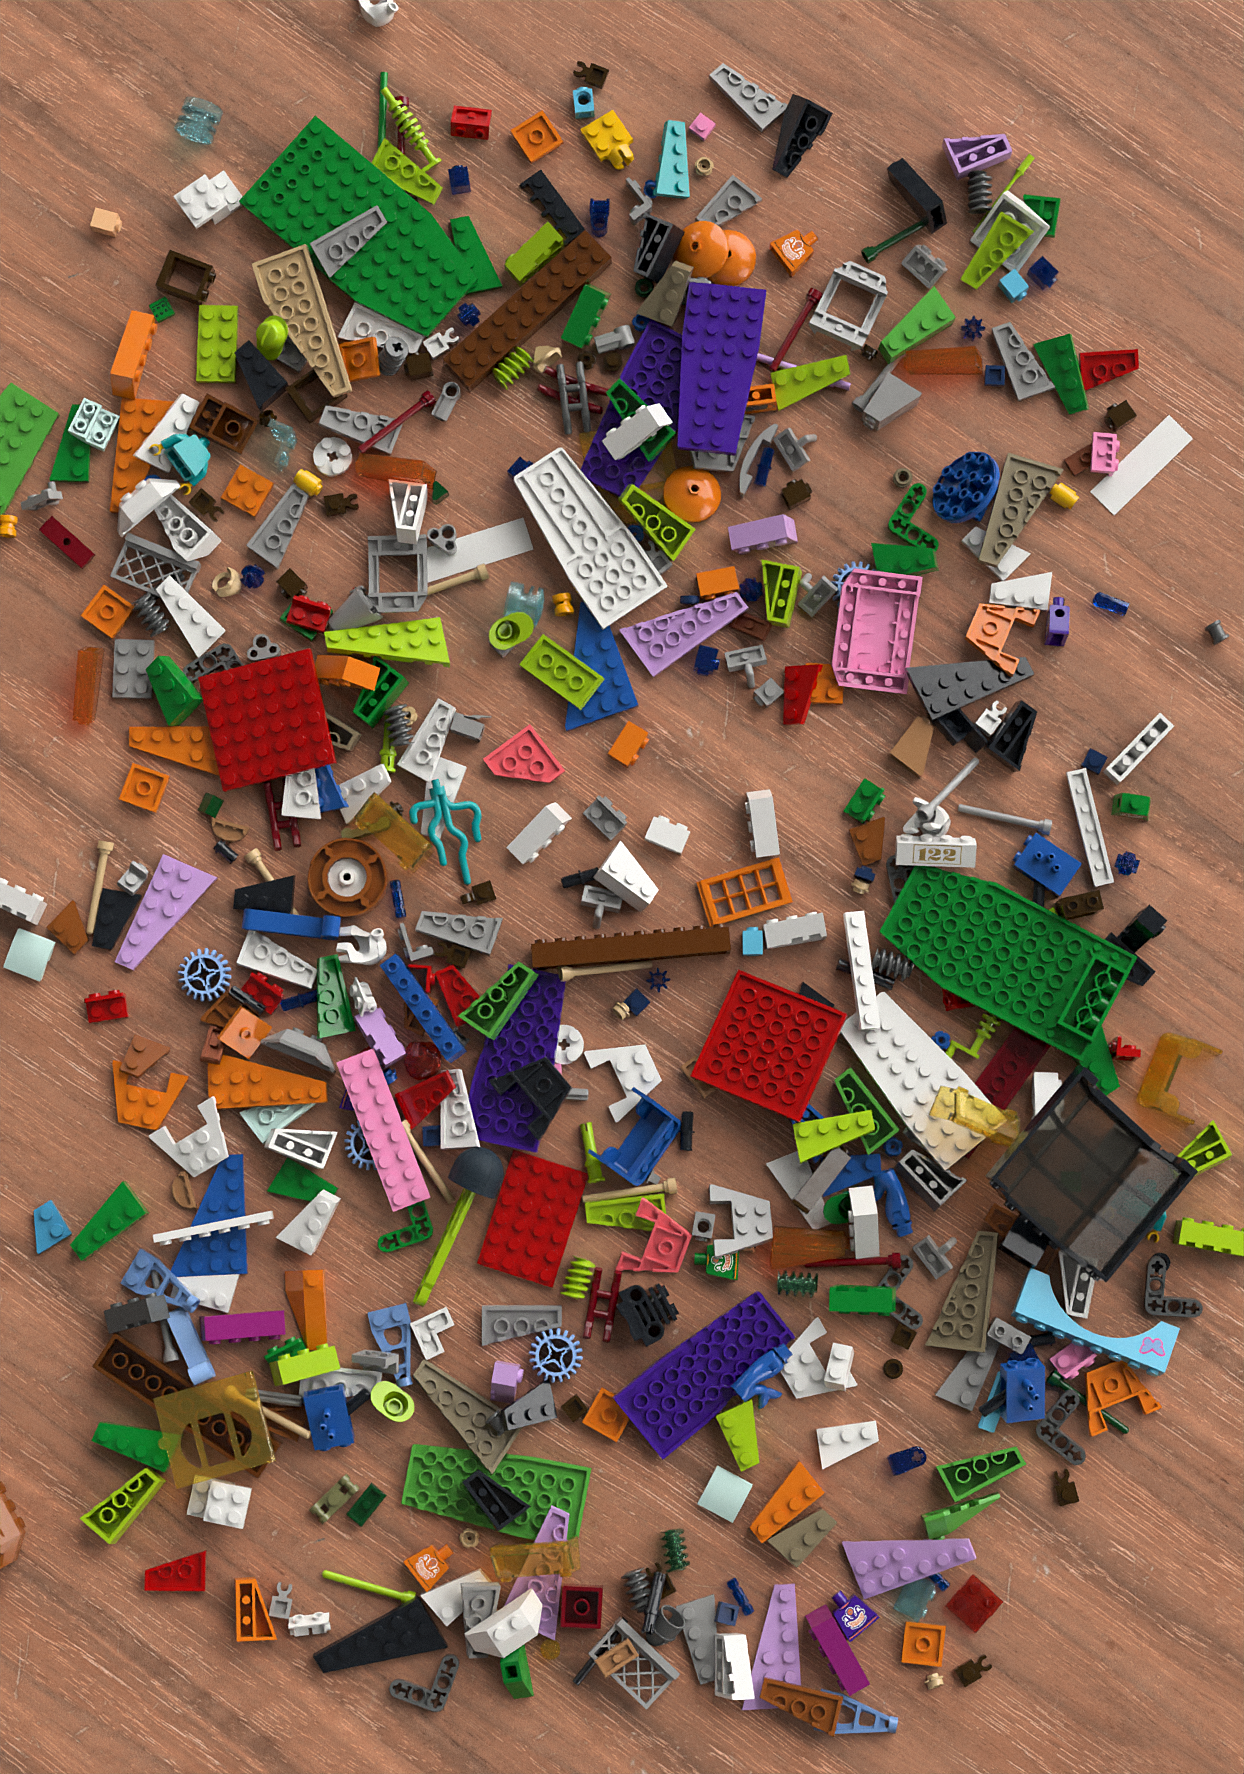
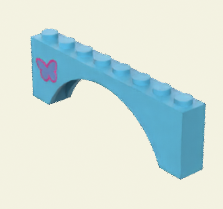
[1011,1268,1180,1377]

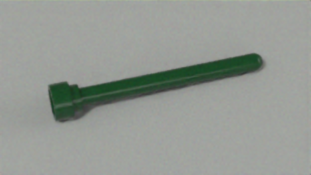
[861,220,925,264]
[1046,1369,1129,1434]

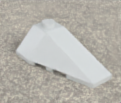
[154,495,222,562]

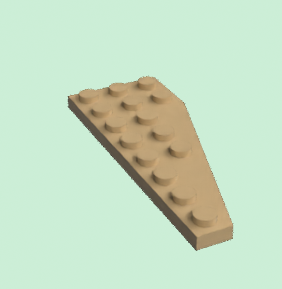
[252,244,353,397]

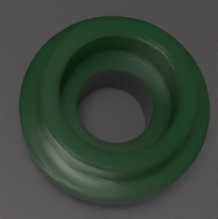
[635,278,654,298]

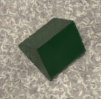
[432,481,449,504]
[198,793,224,818]

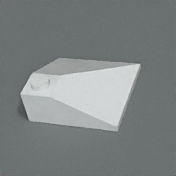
[970,190,1050,272]

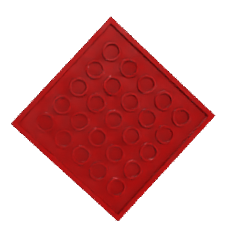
[198,648,336,792]
[690,969,848,1123]

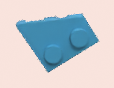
[34,1200,72,1254]

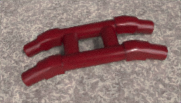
[536,366,609,414]
[263,778,301,851]
[583,1267,622,1343]

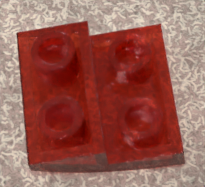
[945,1574,1003,1633]

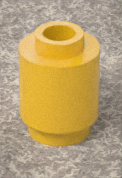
[293,469,323,497]
[1049,483,1079,510]

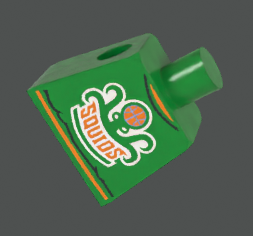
[1111,793,1151,821]
[694,1245,739,1280]

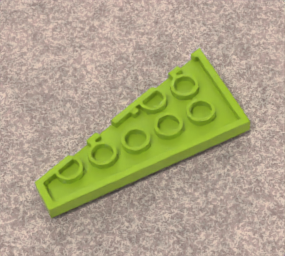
[324,617,450,668]

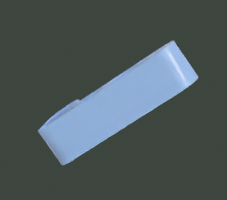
[167,1307,216,1385]

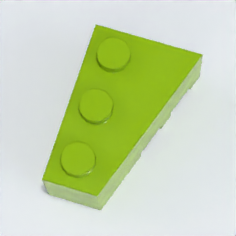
[504,222,564,286]
[762,560,802,628]
[1168,1120,1232,1180]
[269,1343,340,1386]
[715,1398,759,1472]

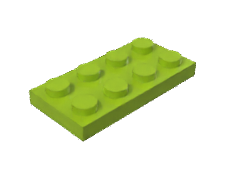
[196,305,239,383]
[519,634,605,710]

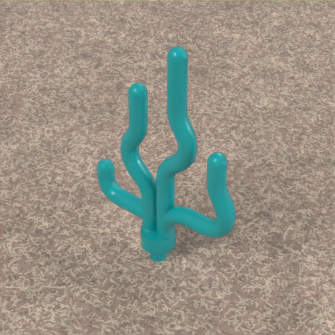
[409,779,482,885]

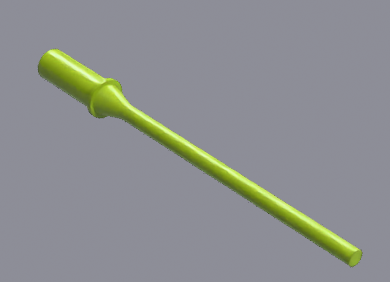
[972,154,1035,233]

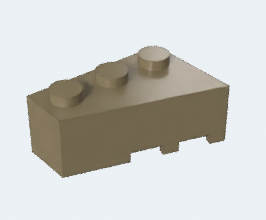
[636,261,694,326]
[767,1507,837,1568]

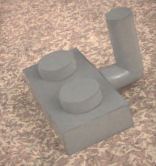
[773,428,817,471]
[20,481,63,510]
[798,573,838,617]
[724,644,767,688]
[581,885,622,929]
[912,1235,957,1279]

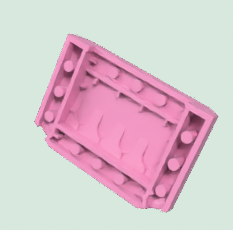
[831,568,923,694]

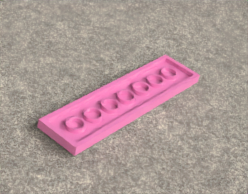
[336,1048,430,1212]

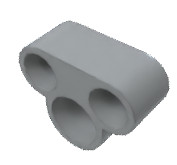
[427,524,457,555]
[247,634,281,663]

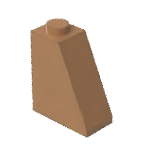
[888,716,934,779]

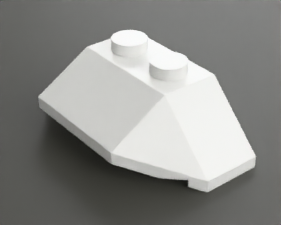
[117,478,181,537]
[464,1588,542,1658]

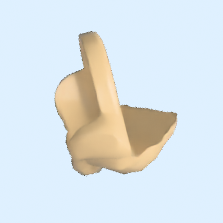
[533,345,562,373]
[212,567,242,597]

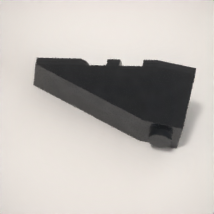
[772,94,833,178]

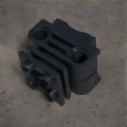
[616,1283,679,1347]

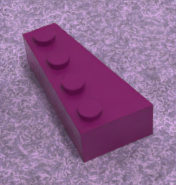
[199,1310,286,1344]
[805,1604,870,1696]

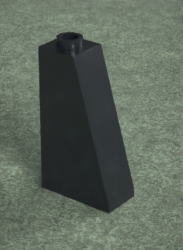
[887,158,947,234]

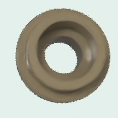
[893,468,913,488]

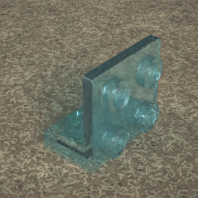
[268,419,298,471]
[893,1578,936,1622]

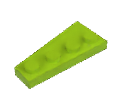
[372,138,443,205]
[960,212,1034,289]
[770,355,851,411]
[793,1110,875,1164]
[585,1193,666,1231]

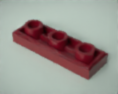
[39,516,95,569]

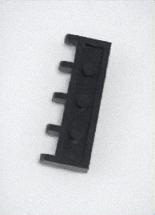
[519,170,585,247]

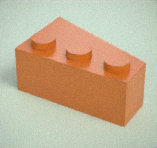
[315,655,380,691]
[234,1577,277,1642]

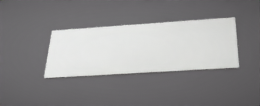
[1090,415,1193,515]
[427,518,533,582]

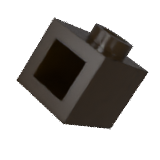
[403,352,434,381]
[1104,400,1137,432]
[781,479,812,510]
[276,568,308,600]

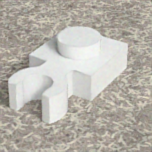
[423,328,459,360]
[974,701,1007,737]

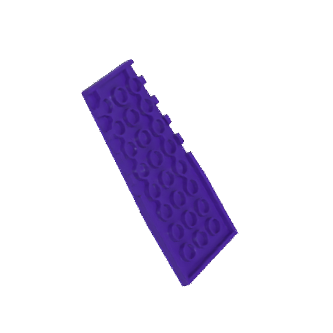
[677,282,766,456]
[580,319,682,497]
[469,964,566,1153]
[613,1291,795,1460]

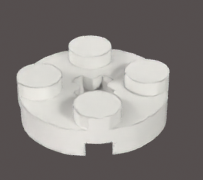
[313,437,353,477]
[555,1025,584,1065]

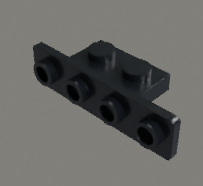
[931,709,988,753]

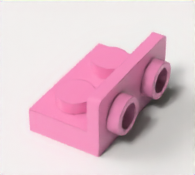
[1090,432,1120,477]
[1049,1342,1097,1380]

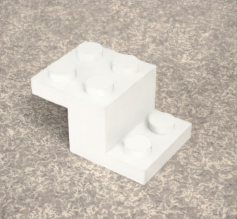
[173,170,243,229]
[187,1474,252,1529]

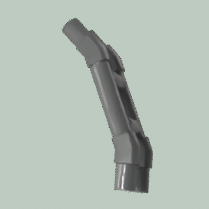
[556,362,591,434]

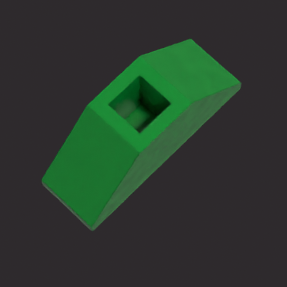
[500,1645,534,1699]

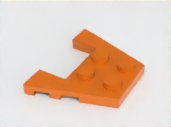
[965,603,1041,677]
[112,1060,189,1130]
[1085,1360,1162,1437]

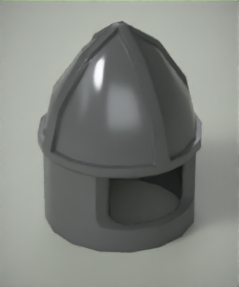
[646,1605,686,1647]

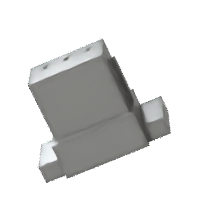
[646,1170,661,1184]

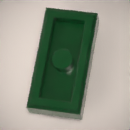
[346,1483,387,1527]

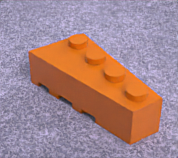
[110,310,157,400]
[749,1460,825,1543]

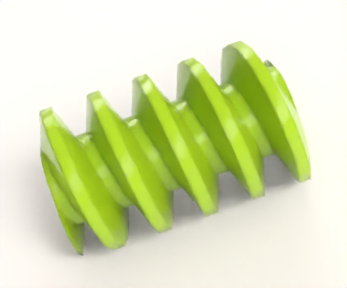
[492,347,535,390]
[560,1255,596,1299]

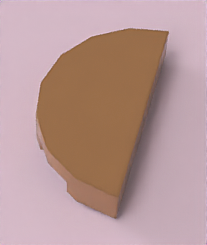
[211,817,250,842]
[172,1170,197,1209]

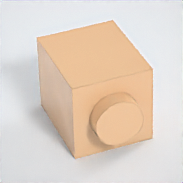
[90,207,122,237]

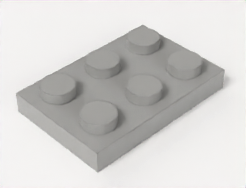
[112,639,155,699]

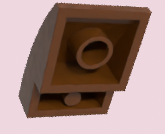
[188,393,259,454]

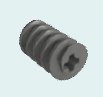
[968,170,992,214]
[378,337,409,376]
[132,593,171,637]
[383,704,414,747]
[872,948,914,982]
[621,1567,651,1613]

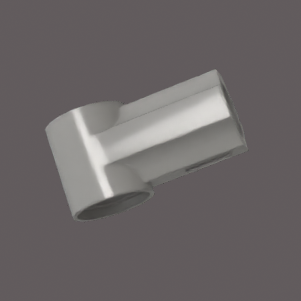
[594,325,635,354]
[431,382,461,422]

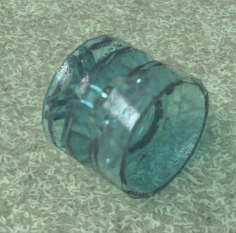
[174,97,223,145]
[503,581,545,628]

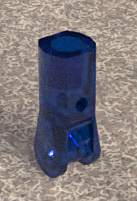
[1093,592,1130,616]

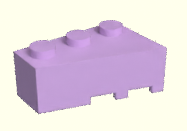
[728,514,798,554]
[354,1008,406,1070]
[490,1360,524,1404]

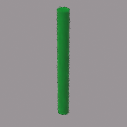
[378,72,388,148]

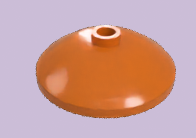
[674,221,729,279]
[707,230,756,286]
[663,466,721,523]

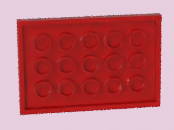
[477,1149,588,1288]

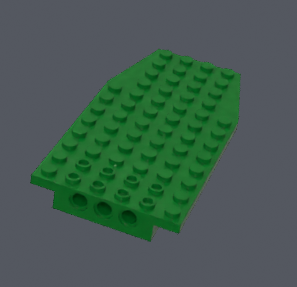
[239,116,478,338]
[879,865,1137,1062]

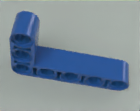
[241,909,341,941]

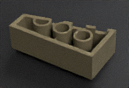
[325,711,362,751]

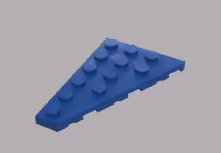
[565,602,638,731]
[171,1154,248,1277]

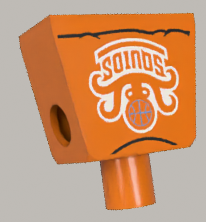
[769,230,818,277]
[403,1544,454,1592]

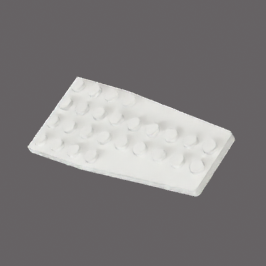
[514,447,667,630]
[840,992,1006,1172]

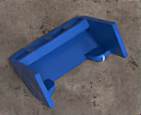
[588,1087,681,1186]

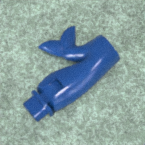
[858,1168,913,1237]
[731,1343,793,1410]

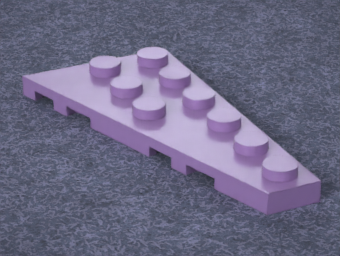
[619,592,749,678]

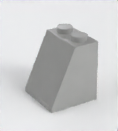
[861,373,922,431]

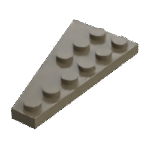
[978,453,1064,568]
[925,1231,999,1353]
[412,1359,522,1476]

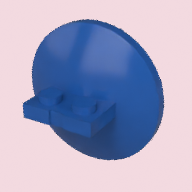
[932,452,1000,523]

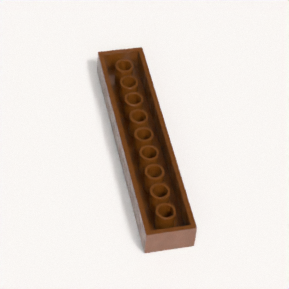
[443,230,612,392]
[531,924,731,970]
[92,1332,283,1478]

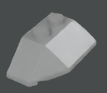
[260,1027,336,1074]

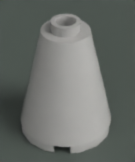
[327,585,383,631]

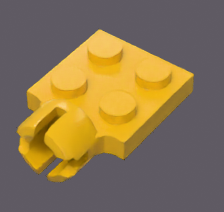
[580,110,634,170]

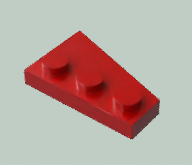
[1079,349,1139,391]
[783,664,823,726]
[435,965,480,1027]
[395,1070,456,1130]
[144,1550,207,1591]

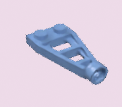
[121,1249,200,1313]
[367,1303,413,1388]
[813,1689,898,1734]

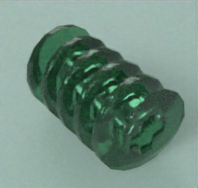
[777,1270,818,1298]
[660,1528,690,1573]

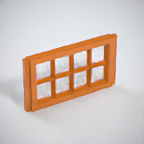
[696,857,793,927]

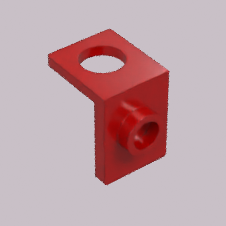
[408,964,436,994]

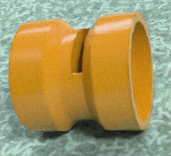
[0,515,18,538]
[552,593,574,616]

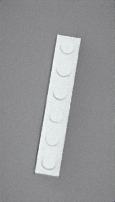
[1066,768,1114,887]
[843,911,880,1030]
[153,1211,274,1246]

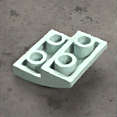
[68,398,120,452]
[3,928,56,982]
[697,1465,753,1523]

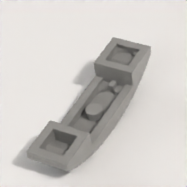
[739,424,778,498]

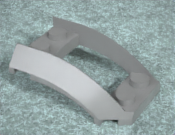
[808,261,888,351]
[368,534,428,613]

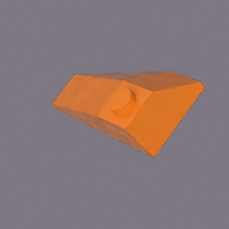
[285,1269,327,1350]

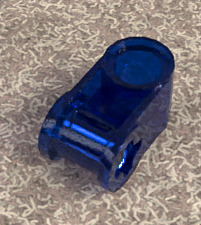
[590,198,610,237]
[887,1446,927,1476]

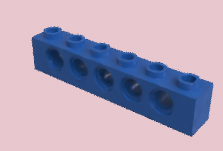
[380,954,467,1063]

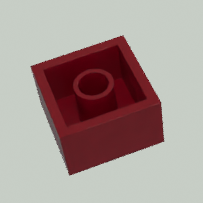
[561,1583,603,1629]

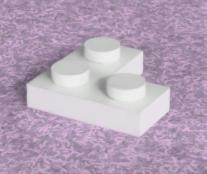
[410,1307,455,1360]

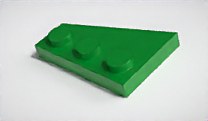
[267,1157,339,1201]

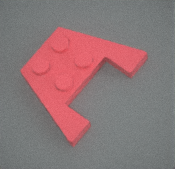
[616,1197,692,1273]

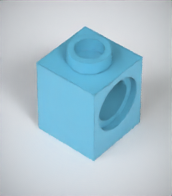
[573,87,595,119]
[998,269,1029,303]
[742,927,763,956]

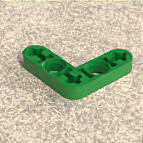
[888,483,939,553]
[378,1200,434,1252]

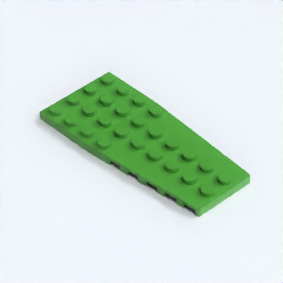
[0,383,60,515]
[401,1444,592,1548]

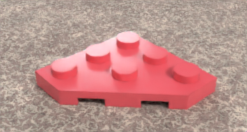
[483,724,565,783]

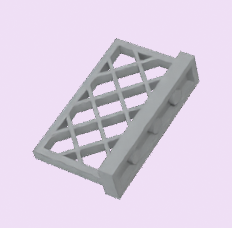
[110,533,201,598]
[588,1616,680,1710]

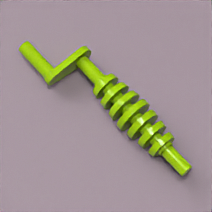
[381,87,442,173]
[945,1013,1001,1059]

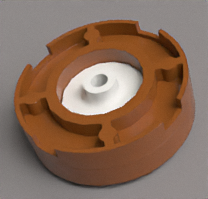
[307,838,388,918]

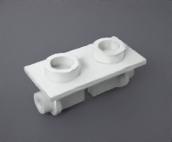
[350,977,377,1017]
[288,1612,331,1637]

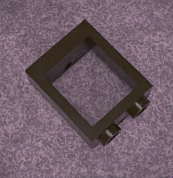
[155,250,216,305]
[285,369,348,423]
[1055,890,1104,920]

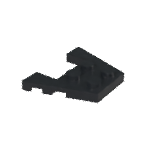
[489,1057,573,1141]

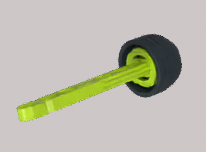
[413,1147,504,1307]

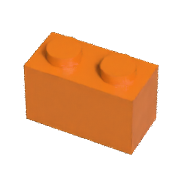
[696,566,739,601]
[608,720,650,768]

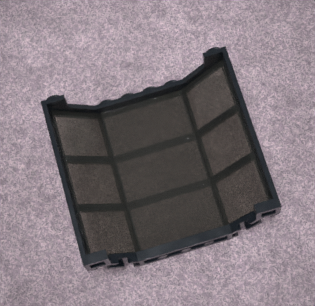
[985,1065,1198,1282]

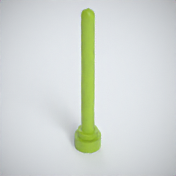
[322,1570,416,1603]

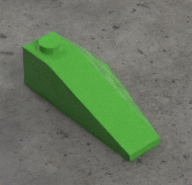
[921,1492,1000,1540]

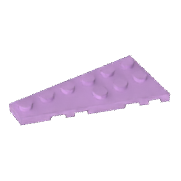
[115,854,218,970]
[504,1505,570,1640]
[842,1538,977,1599]
[742,1583,801,1710]

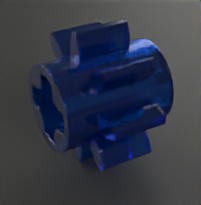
[457,303,481,327]
[961,316,986,342]
[240,564,265,589]
[739,577,763,602]
[1114,851,1140,876]
[646,968,671,993]

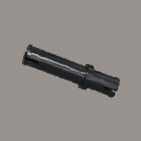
[836,958,895,990]
[641,1572,666,1635]

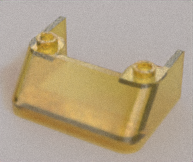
[354,792,435,874]
[1136,1032,1223,1126]
[929,1085,1021,1148]
[489,1536,581,1582]

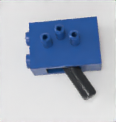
[1012,833,1082,908]
[978,1358,1045,1423]
[303,1384,370,1451]

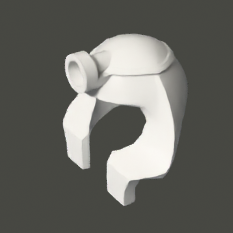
[358,0,398,27]
[903,797,951,837]
[336,925,387,965]

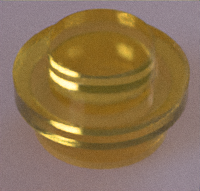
[540,1639,561,1660]

